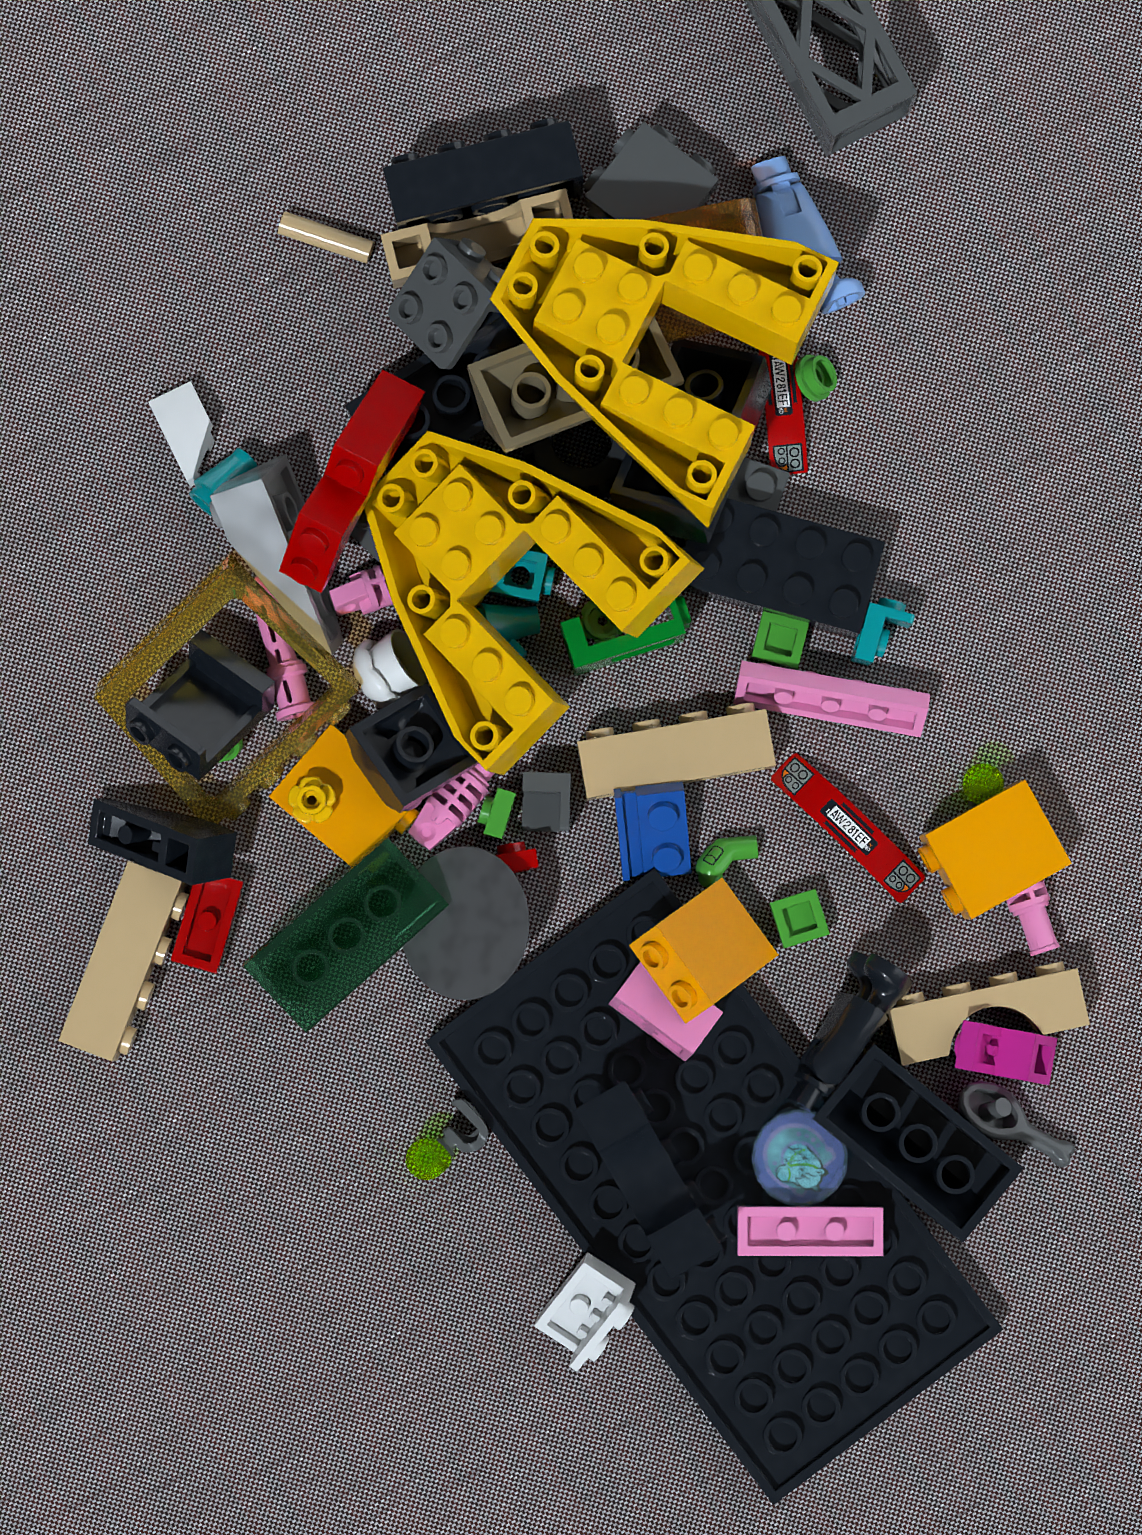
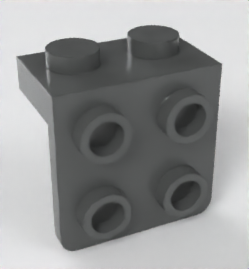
[388,237,504,369]

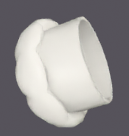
[353,629,430,709]

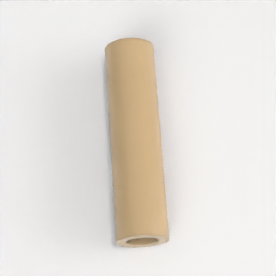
[278,211,375,264]

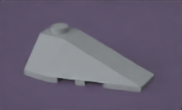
[210,454,344,658]

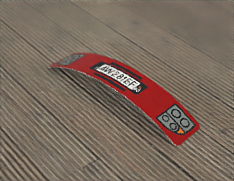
[758,349,808,474]
[771,753,925,903]

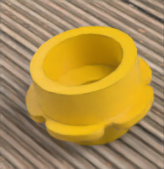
[288,776,336,824]

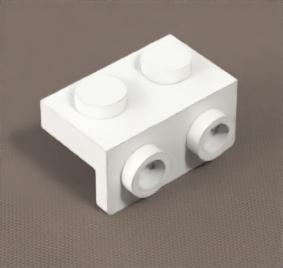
[534,1252,636,1371]

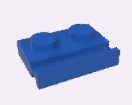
[613,781,692,881]

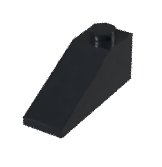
[88,797,237,885]

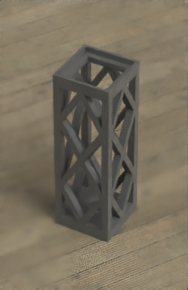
[744,0,918,157]

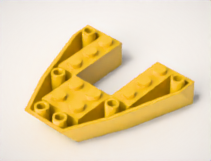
[490,218,839,528]
[364,431,705,775]

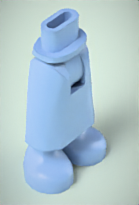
[751,156,865,314]

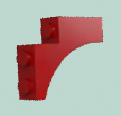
[279,369,425,593]

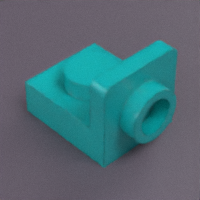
[850,598,915,666]

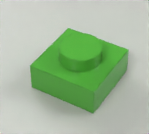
[750,611,809,670]
[478,788,517,841]
[769,889,830,949]

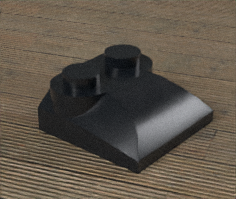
[345,683,479,813]

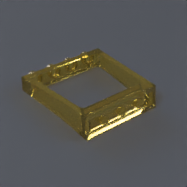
[94,554,359,824]

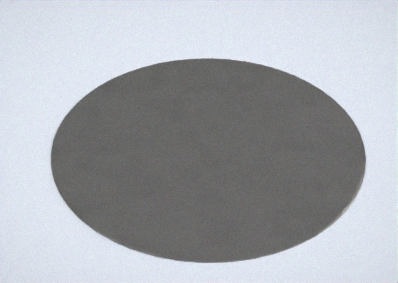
[400,846,529,1000]

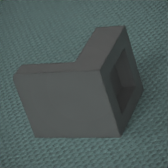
[522,772,571,833]

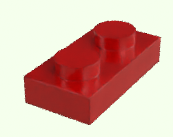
[170,878,245,974]

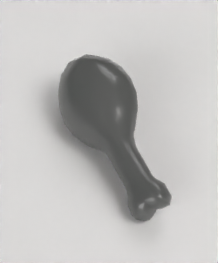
[958,1081,1076,1168]

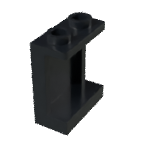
[126,629,275,781]

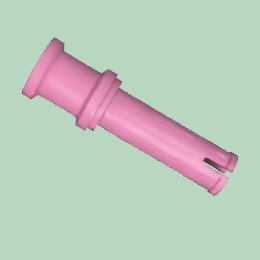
[246,577,318,721]

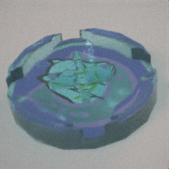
[751,1109,848,1206]

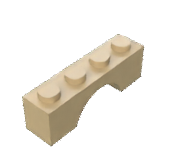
[380,188,574,289]
[887,961,1090,1066]

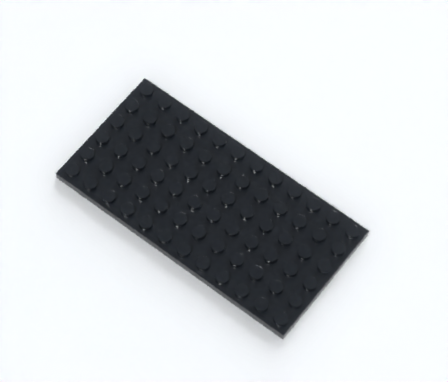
[425,868,1004,1505]

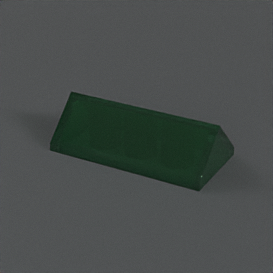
[242,835,449,1033]

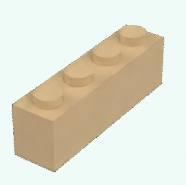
[577,703,776,801]
[58,861,190,1062]

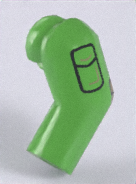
[695,835,758,888]

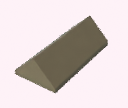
[467,316,684,453]

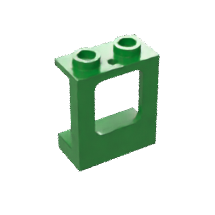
[560,596,691,676]

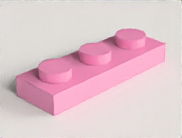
[737,1206,883,1256]

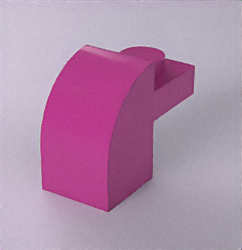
[954,1020,1058,1085]

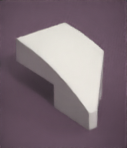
[148,381,215,487]

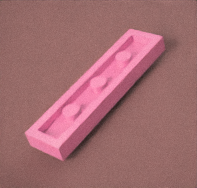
[733,661,930,737]

